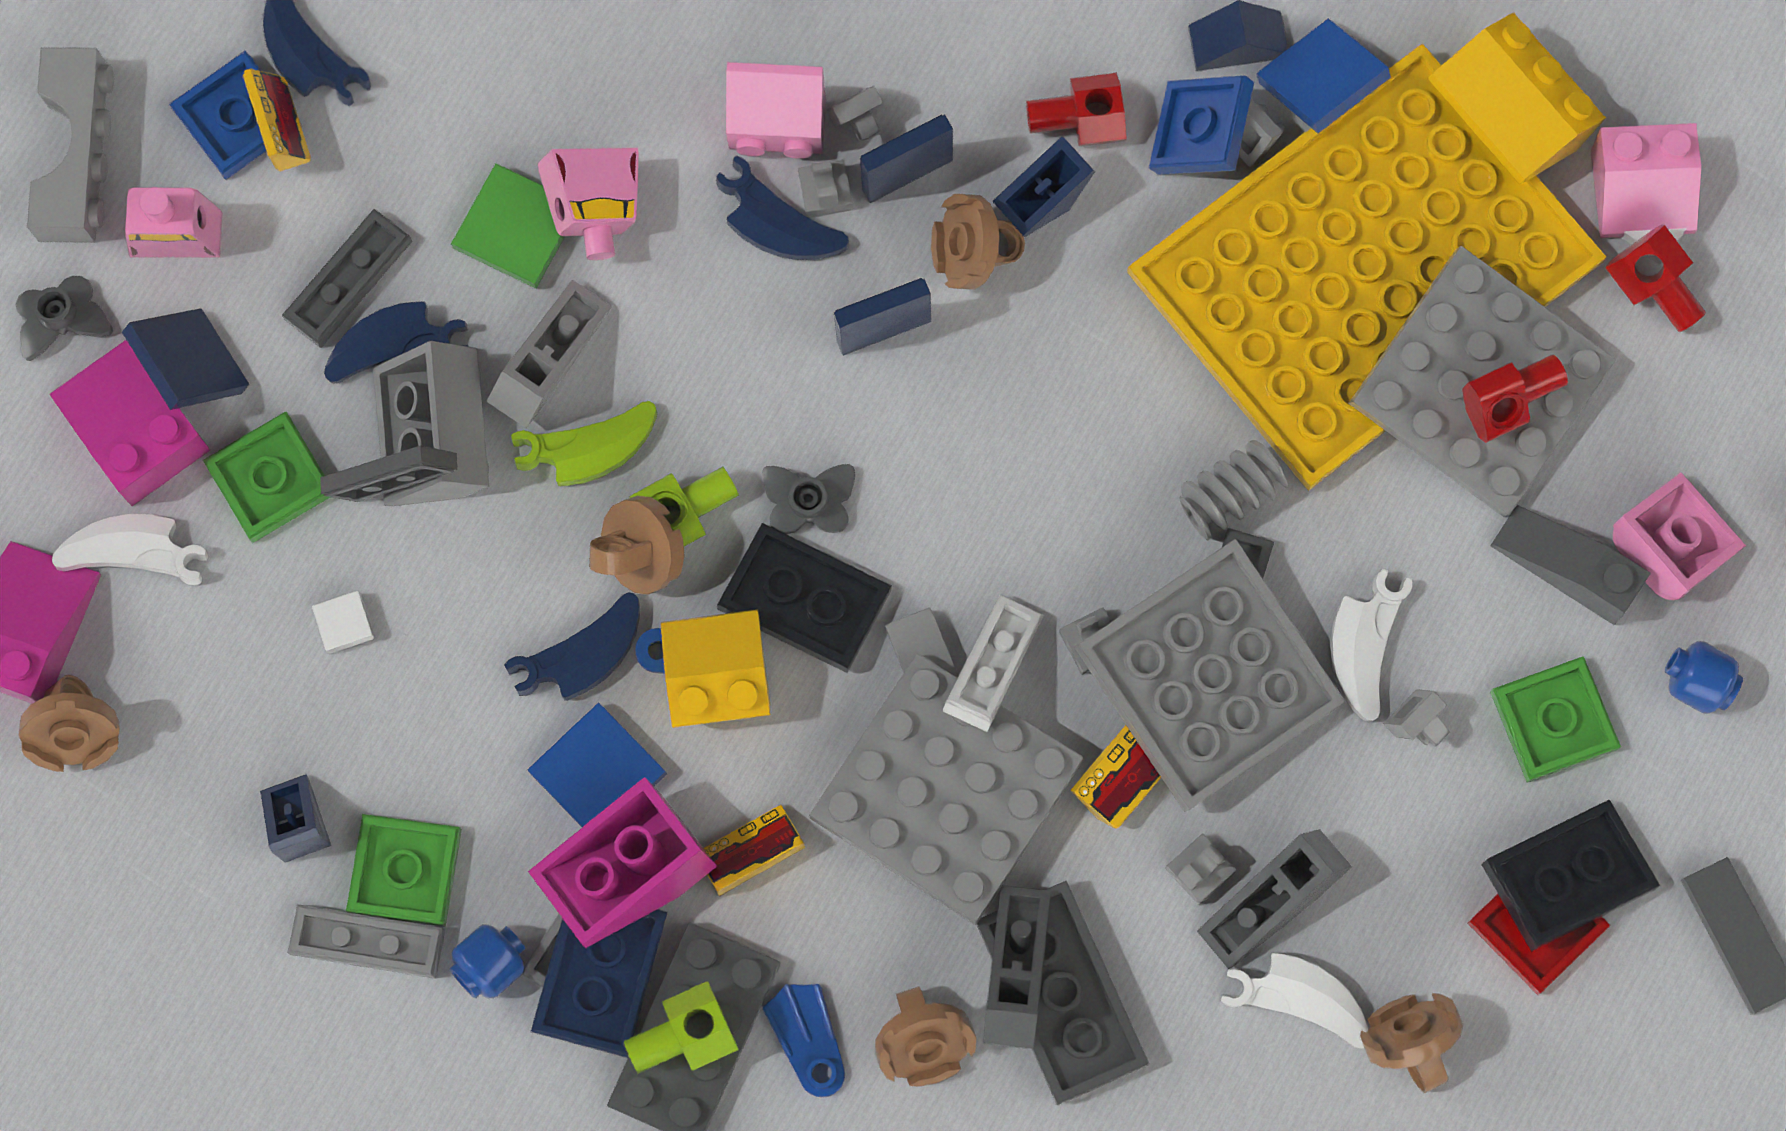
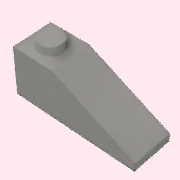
[486,280,612,428]

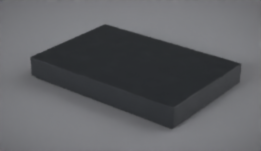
[717,523,892,673]
[1481,799,1660,952]

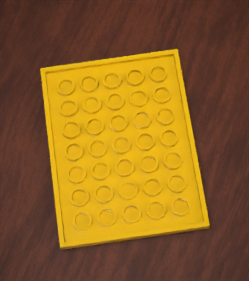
[1127,43,1606,491]

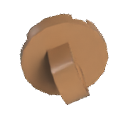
[931,194,1025,290]
[589,496,685,595]
[19,675,120,772]
[875,986,976,1087]
[1360,993,1463,1093]

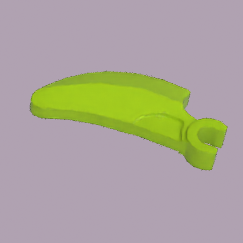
[511,401,657,486]

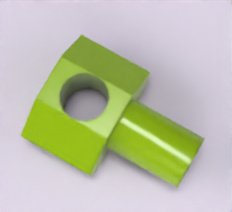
[629,466,739,547]
[624,981,738,1073]

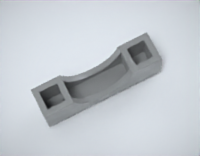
[27,47,114,243]

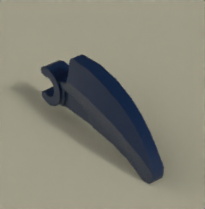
[263,0,371,106]
[716,156,849,260]
[324,301,469,384]
[504,592,640,701]

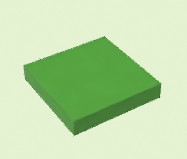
[451,163,565,289]
[203,411,330,543]
[1490,656,1621,783]
[346,814,462,927]

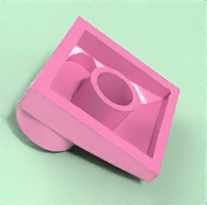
[1613,472,1746,600]

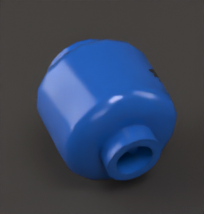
[1665,641,1743,714]
[449,924,525,999]

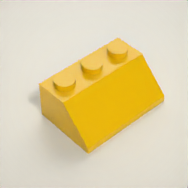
[1428,12,1606,185]

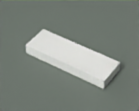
[942,595,1044,732]

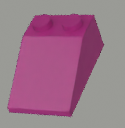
[49,340,210,506]
[0,541,101,704]
[528,777,717,948]

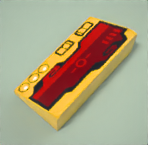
[242,69,311,172]
[1071,725,1161,829]
[704,805,805,896]

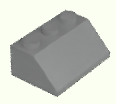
[373,341,489,506]

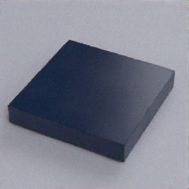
[860,114,953,203]
[834,278,931,356]
[122,308,250,410]

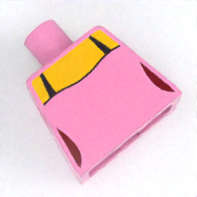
[538,148,639,260]
[125,187,222,258]

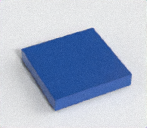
[1256,18,1391,133]
[169,50,302,180]
[1149,75,1254,175]
[527,702,667,827]

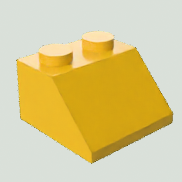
[661,609,771,728]

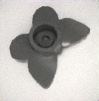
[16,276,113,361]
[762,464,855,534]

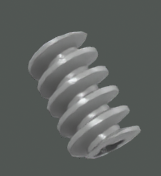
[1179,440,1288,541]

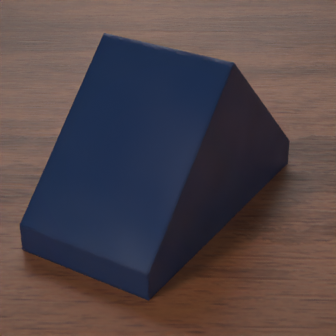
[1188,0,1288,72]
[992,136,1095,237]
[260,774,331,863]

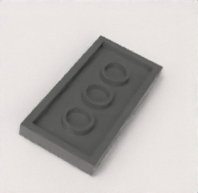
[977,880,1149,1106]
[607,922,781,1131]

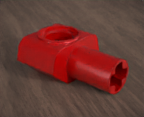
[1026,73,1127,146]
[1605,224,1706,332]
[1462,355,1568,443]

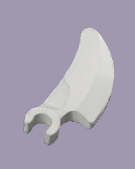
[52,514,208,586]
[1330,569,1412,722]
[1220,952,1368,1049]

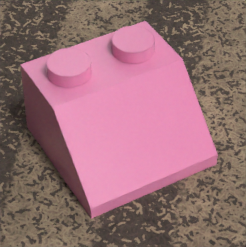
[726,62,826,159]
[1591,123,1701,238]

